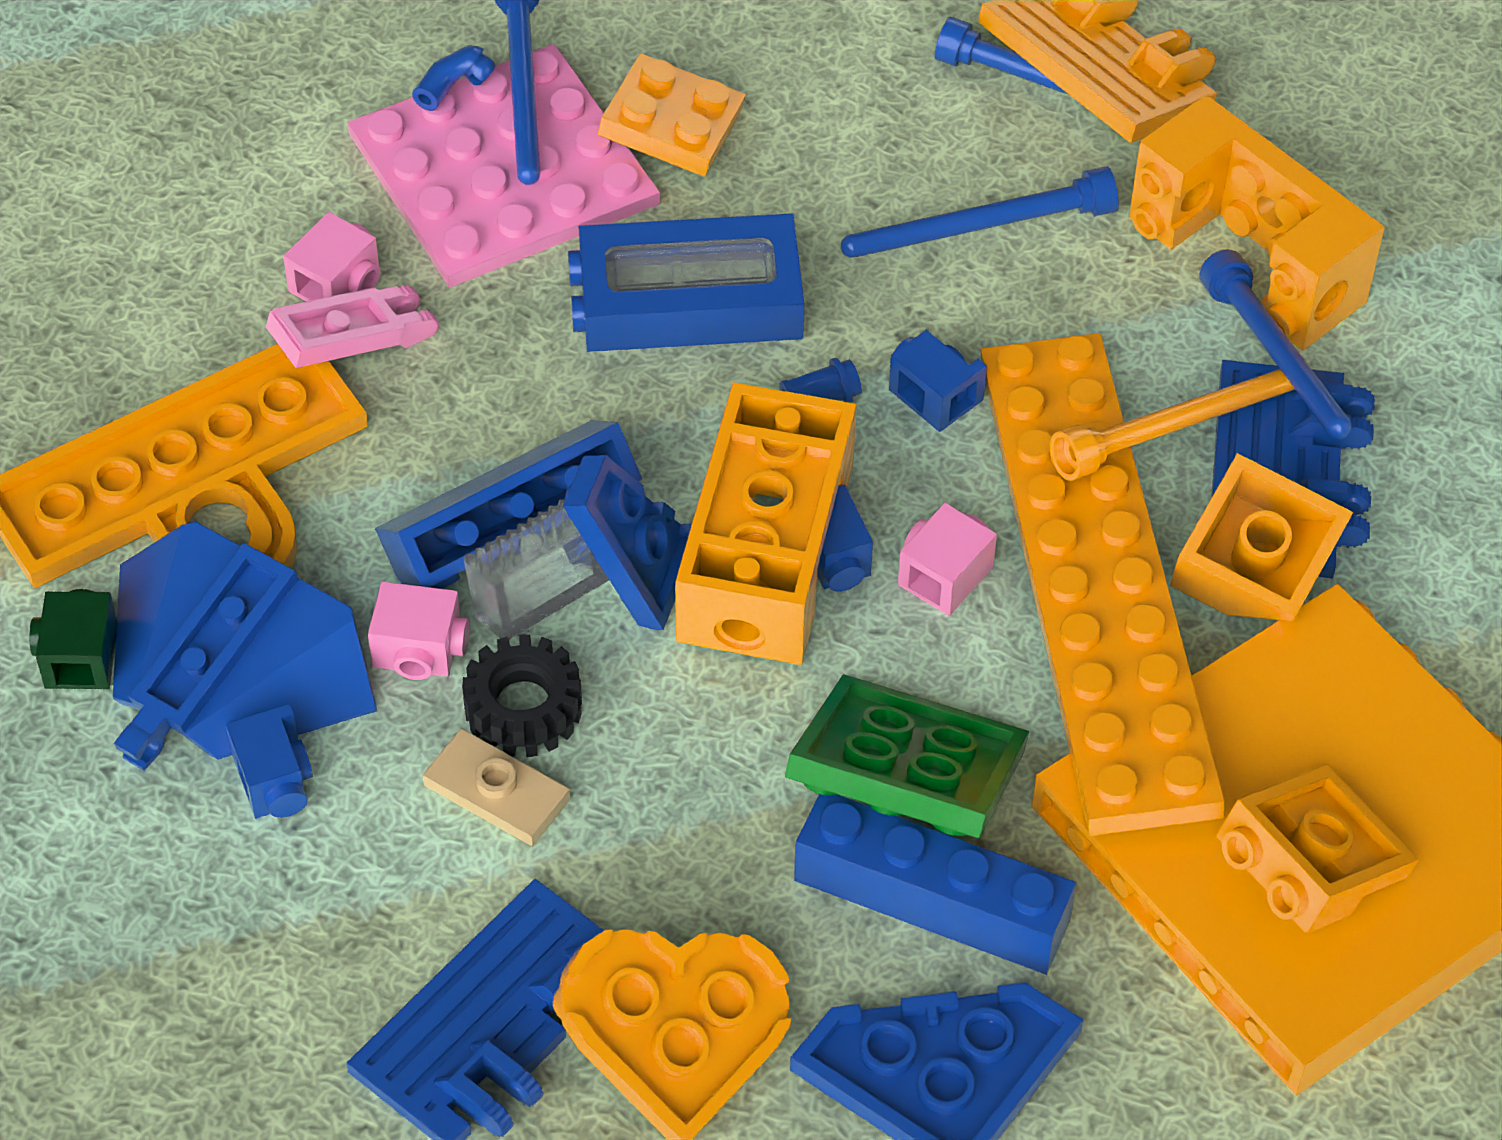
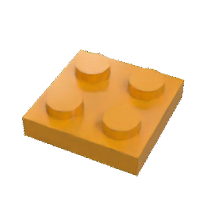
[597,53,746,177]

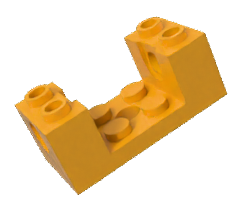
[1129,94,1385,351]
[675,382,857,665]

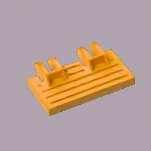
[978,0,1217,143]

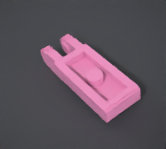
[266,285,440,368]

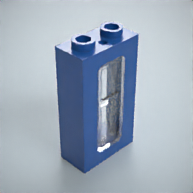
[568,213,804,352]

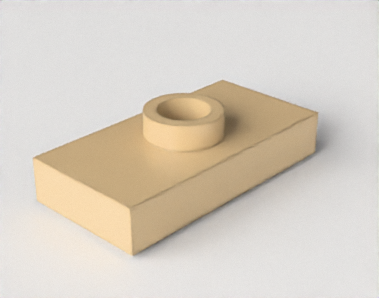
[423,728,570,847]

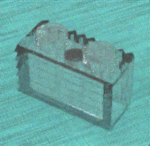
[464,500,609,639]

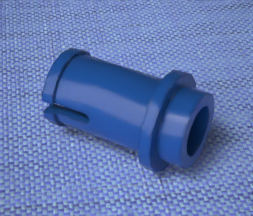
[780,357,862,403]

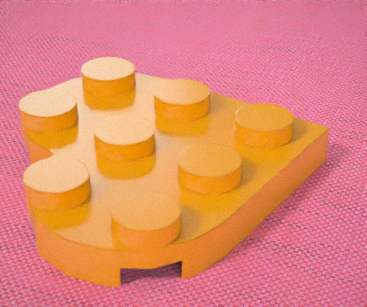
[553,929,791,1140]

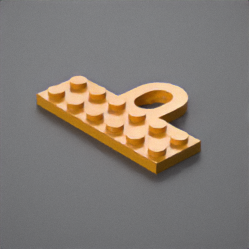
[0,343,368,589]

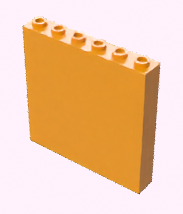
[1032,583,1502,1096]

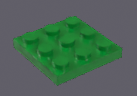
[785,674,1030,839]

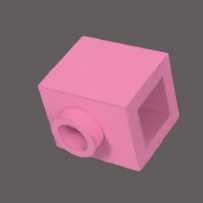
[283,212,380,301]
[898,503,997,616]
[368,581,470,680]

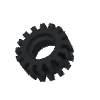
[462,634,582,757]

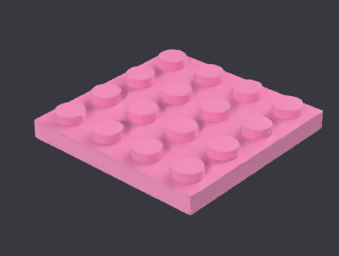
[348,44,660,288]

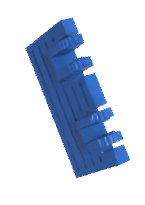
[1211,360,1375,579]
[346,879,605,1140]

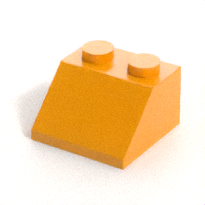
[1170,453,1353,622]

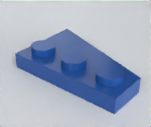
[563,455,692,630]

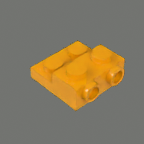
[1216,765,1419,934]

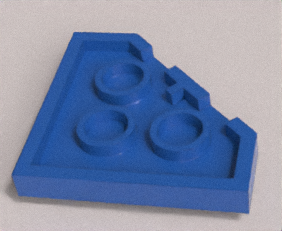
[790,983,1083,1140]

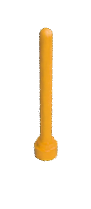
[1050,369,1295,481]

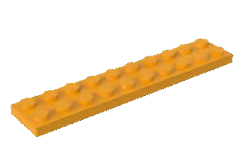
[980,333,1225,836]

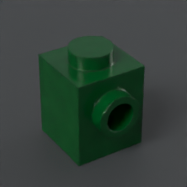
[29,589,117,689]

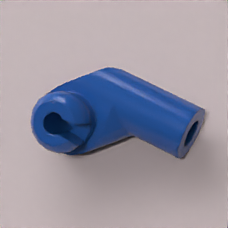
[412,45,495,111]

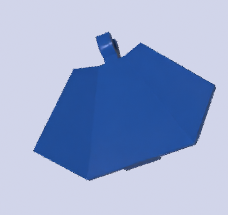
[113,521,377,771]

